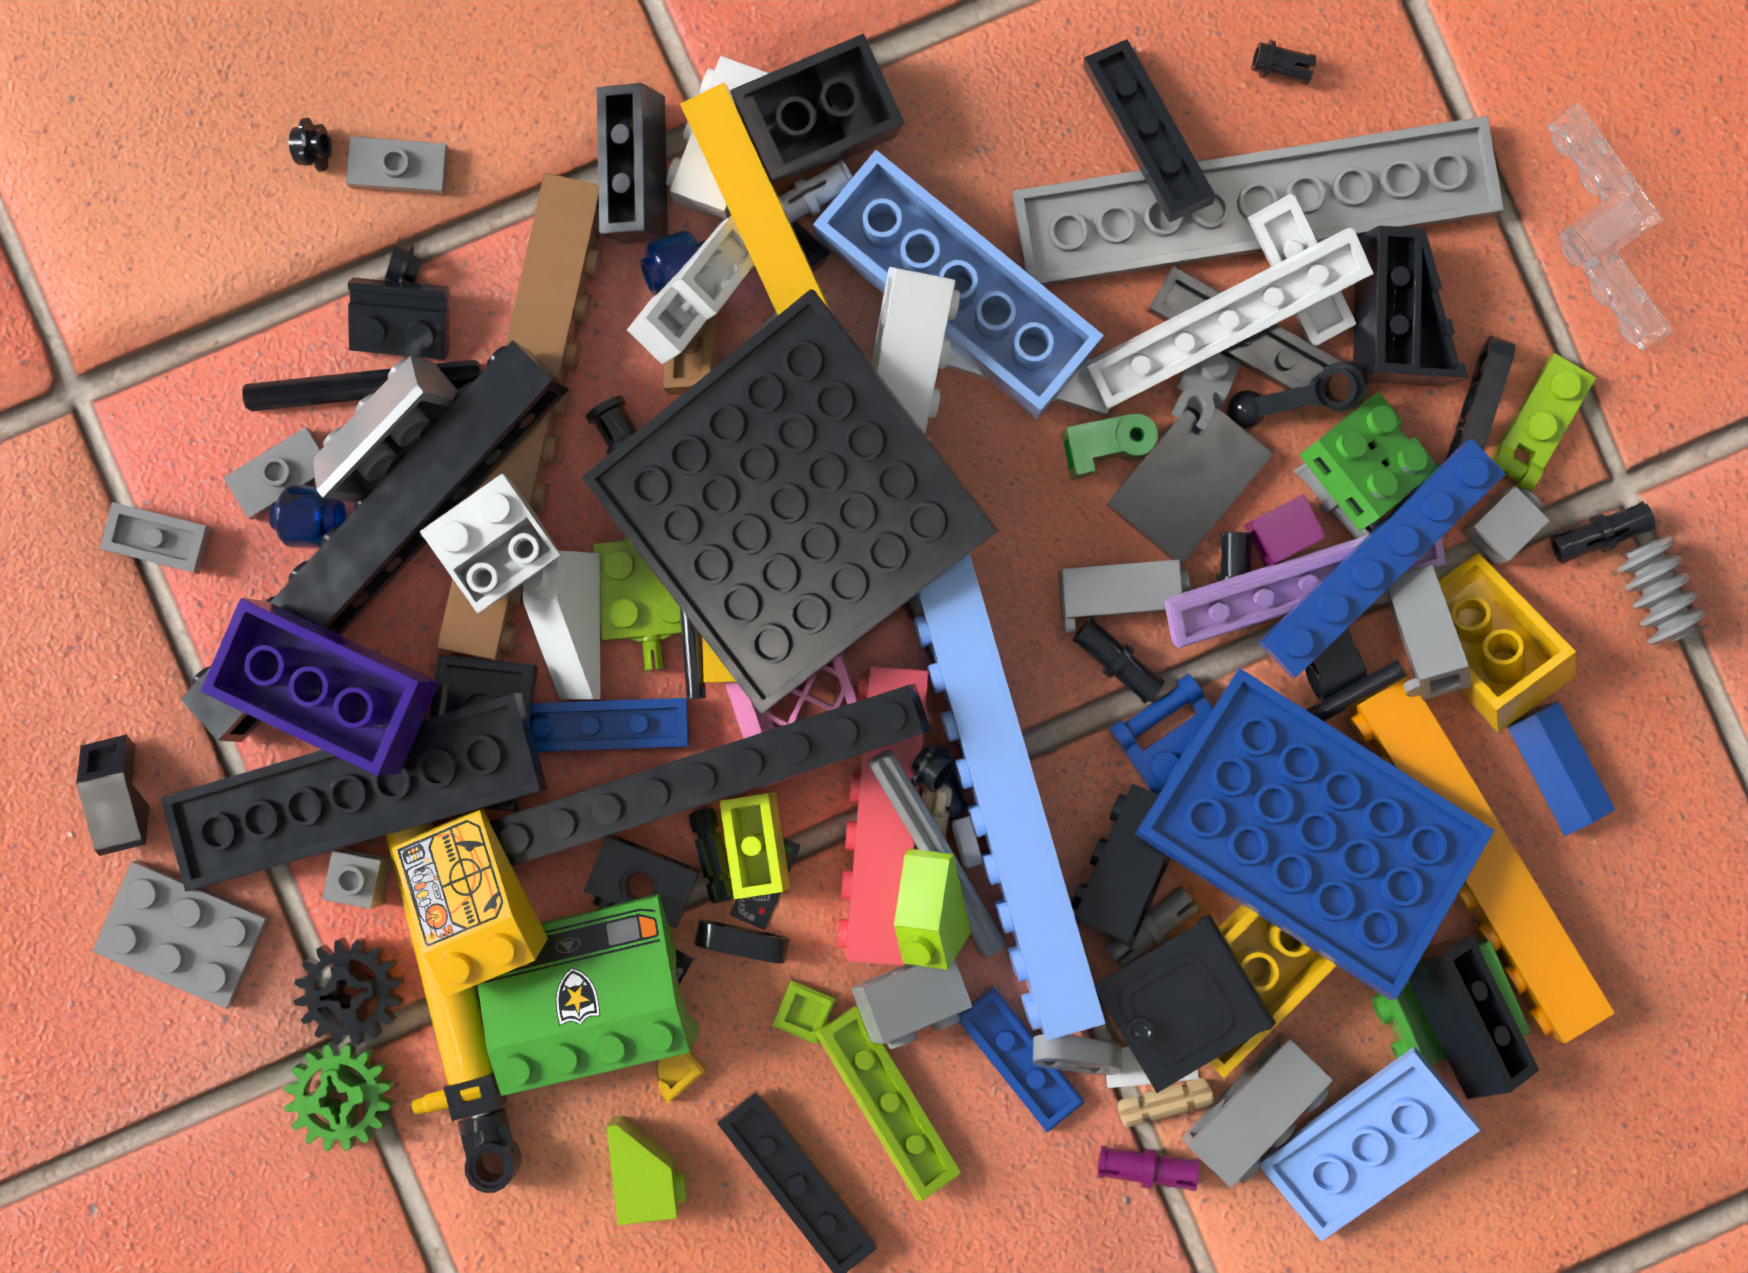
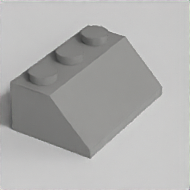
[313,356,458,502]

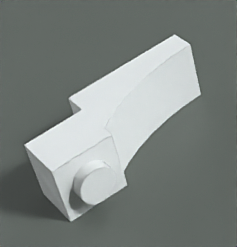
[627,216,754,364]

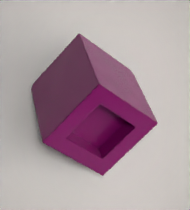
[1244,494,1325,567]

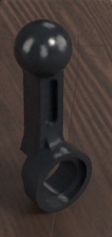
[1227,361,1369,429]

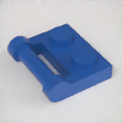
[1108,674,1213,794]

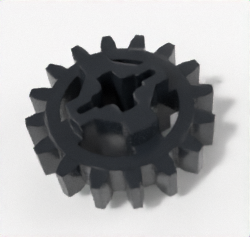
[294,938,404,1046]

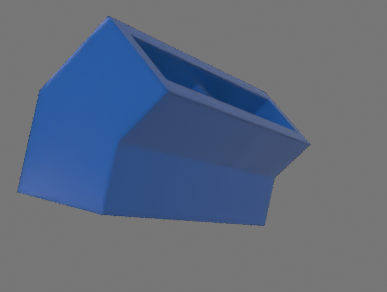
[1508,701,1615,836]

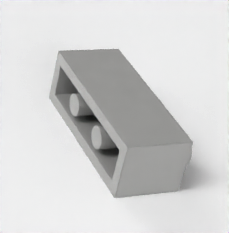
[1181,1032,1333,1188]

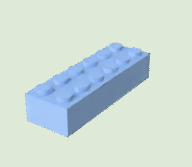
[813,150,1104,420]

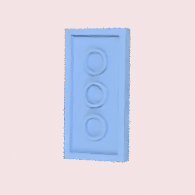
[1259,1046,1480,1242]

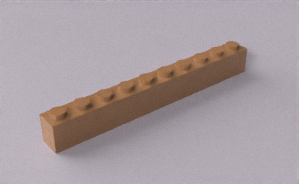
[437,173,601,661]

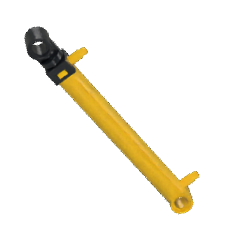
[386,822,521,1193]

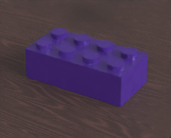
[200,598,440,776]

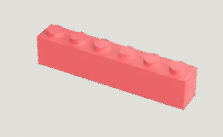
[837,666,929,966]

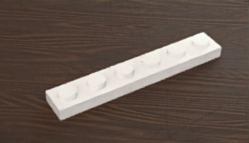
[1085,227,1374,409]

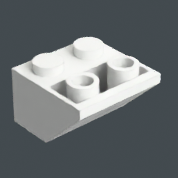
[420,474,561,614]

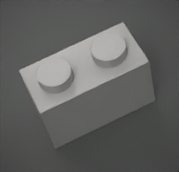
[851,959,973,1049]

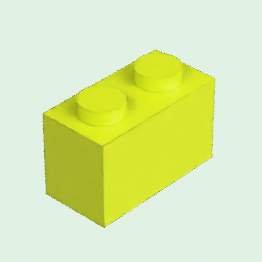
[719,792,791,899]

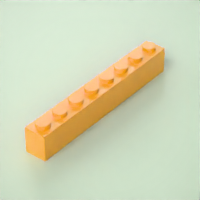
[1349,675,1615,1044]

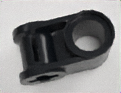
[1305,628,1367,701]

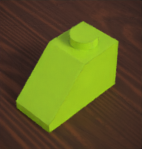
[894,849,971,970]
[607,1116,688,1225]

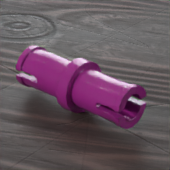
[1097,1145,1199,1192]

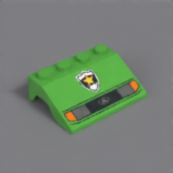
[478,894,700,1096]

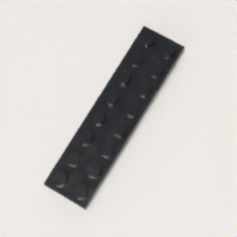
[160,693,547,892]

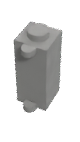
[1058,559,1190,633]
[1375,564,1471,700]

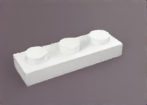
[1247,194,1357,347]

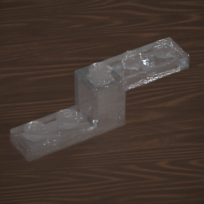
[1547,102,1674,351]

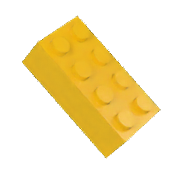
[1209,904,1337,1078]

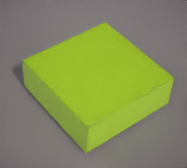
[772,979,836,1044]

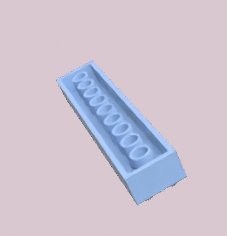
[909,554,1105,1041]

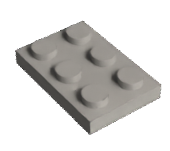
[92,860,270,1009]

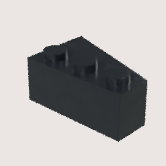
[1353,225,1468,387]

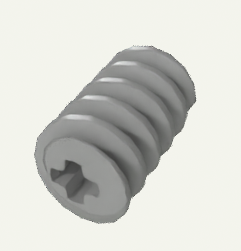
[1617,536,1707,645]

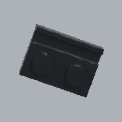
[348,277,449,359]

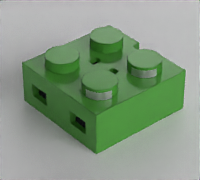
[1299,392,1439,531]

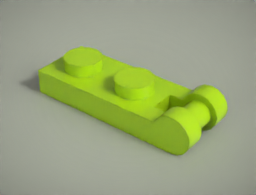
[1490,353,1597,492]

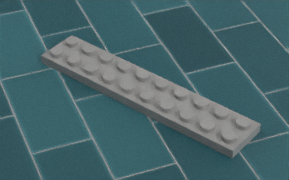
[1012,116,1504,286]

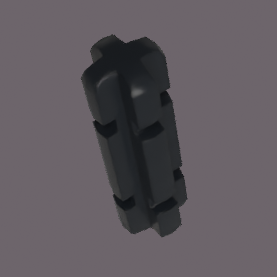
[689,808,734,903]

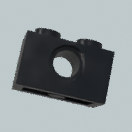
[584,834,701,928]

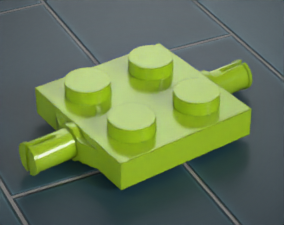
[593,537,682,671]

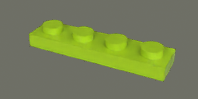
[814,1006,961,1201]

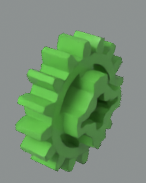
[284,1041,395,1151]

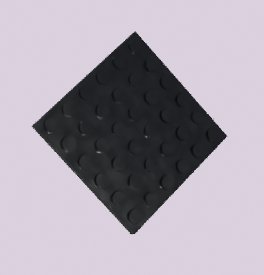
[582,289,999,714]

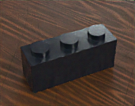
[597,82,668,244]
[1071,784,1171,949]
[1408,935,1539,1099]

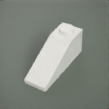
[523,550,600,700]

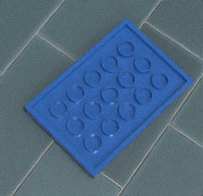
[1135,668,1495,1001]

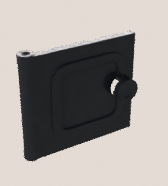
[1094,914,1276,1093]

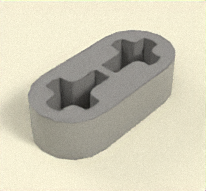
[1032,1034,1122,1075]

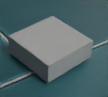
[950,814,983,868]

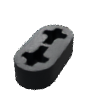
[694,919,790,964]

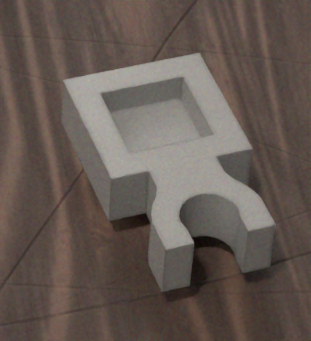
[1171,353,1241,430]

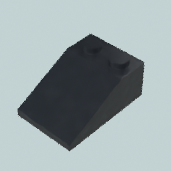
[730,33,905,183]

